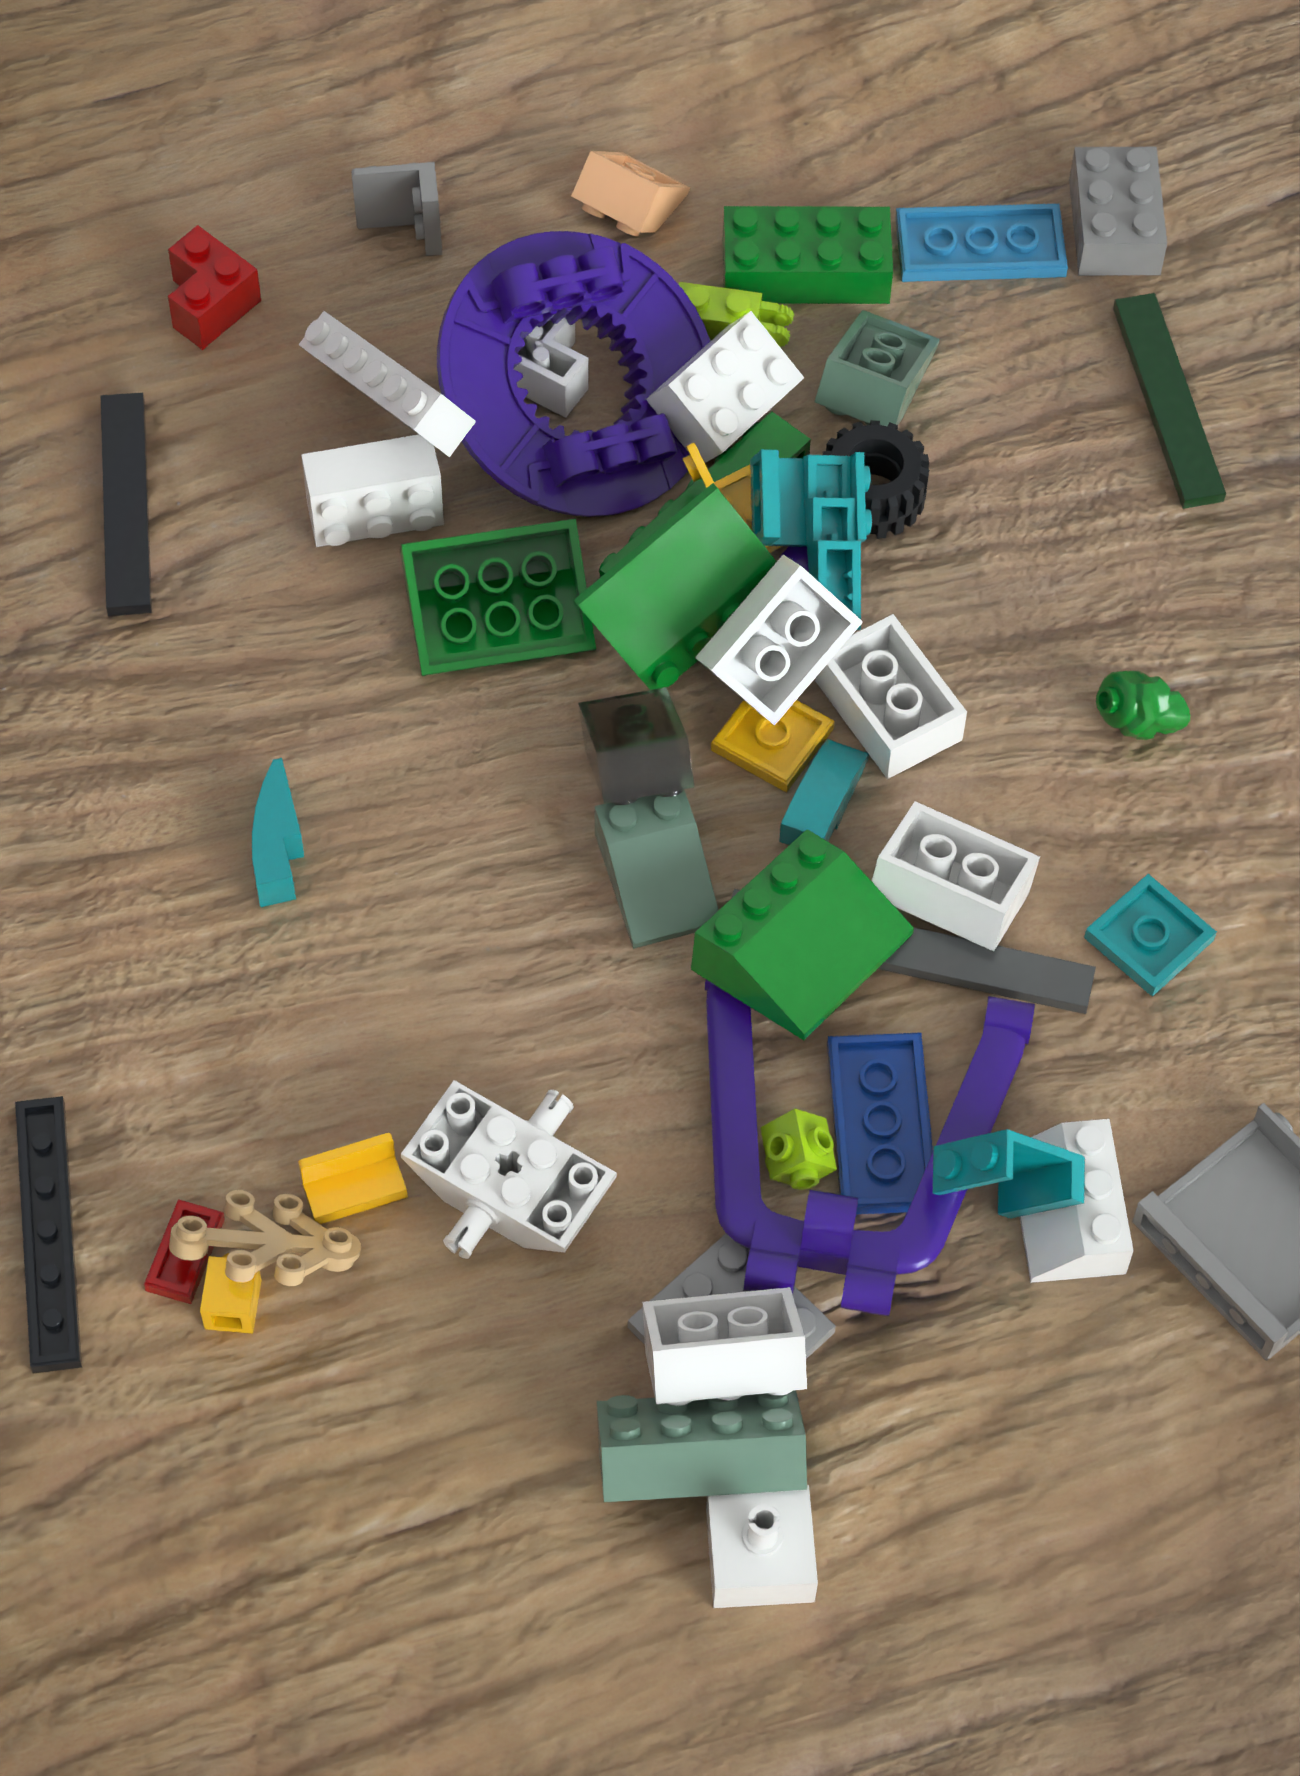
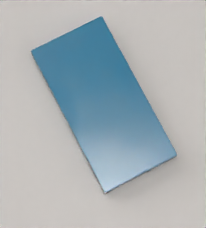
[895,203,1068,282]

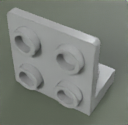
[351,162,442,256]

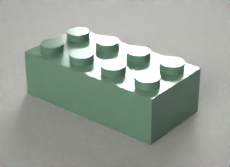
[597,1390,807,1502]

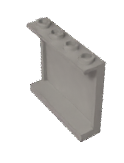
[1132,1103,1300,1361]

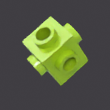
[760,1108,837,1190]

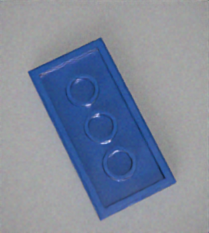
[827,1033,933,1215]

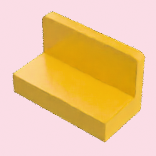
[298,1133,408,1225]

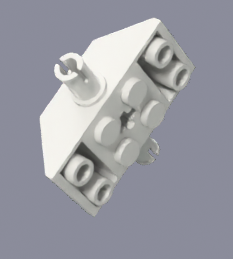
[401,1080,617,1259]

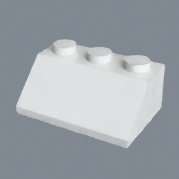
[1020,1119,1133,1283]

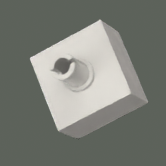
[706,1485,818,1608]

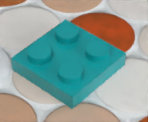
[1084,874,1217,997]

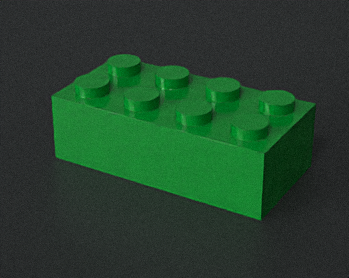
[722,206,893,304]

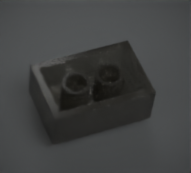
[578,687,695,805]

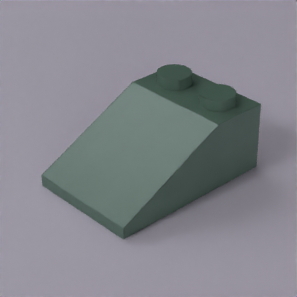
[814,310,940,426]
[595,784,718,949]

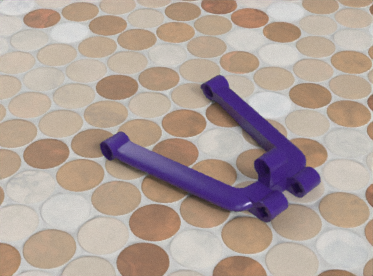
[705,980,1035,1316]

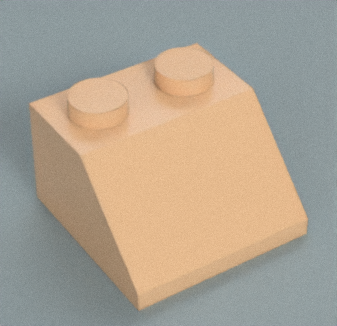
[571,151,690,237]

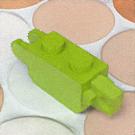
[679,282,794,348]

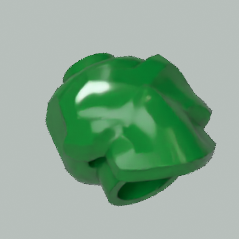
[1096,671,1191,740]

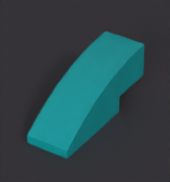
[779,739,869,845]
[252,758,304,907]

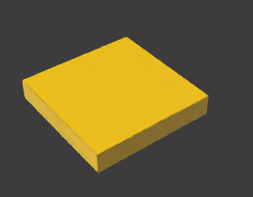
[711,700,835,793]

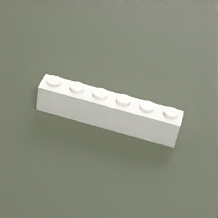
[299,311,476,457]

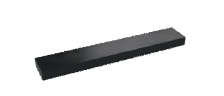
[101,392,152,616]
[15,1096,82,1374]

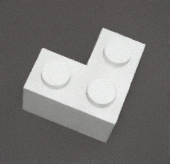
[514,317,589,418]

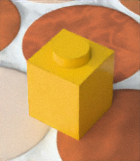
[200,1253,262,1334]

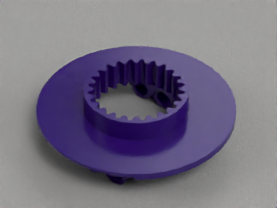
[437,231,710,517]

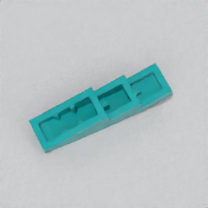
[803,455,861,630]

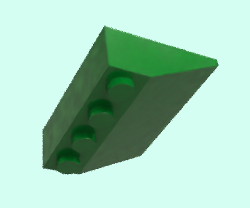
[574,483,777,696]
[400,519,596,676]
[691,829,914,1041]

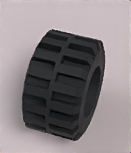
[822,420,930,539]

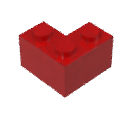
[168,225,261,350]

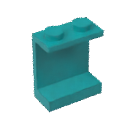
[750,449,872,547]
[933,1129,1085,1219]

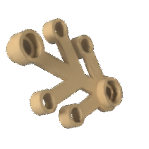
[169,1190,361,1286]

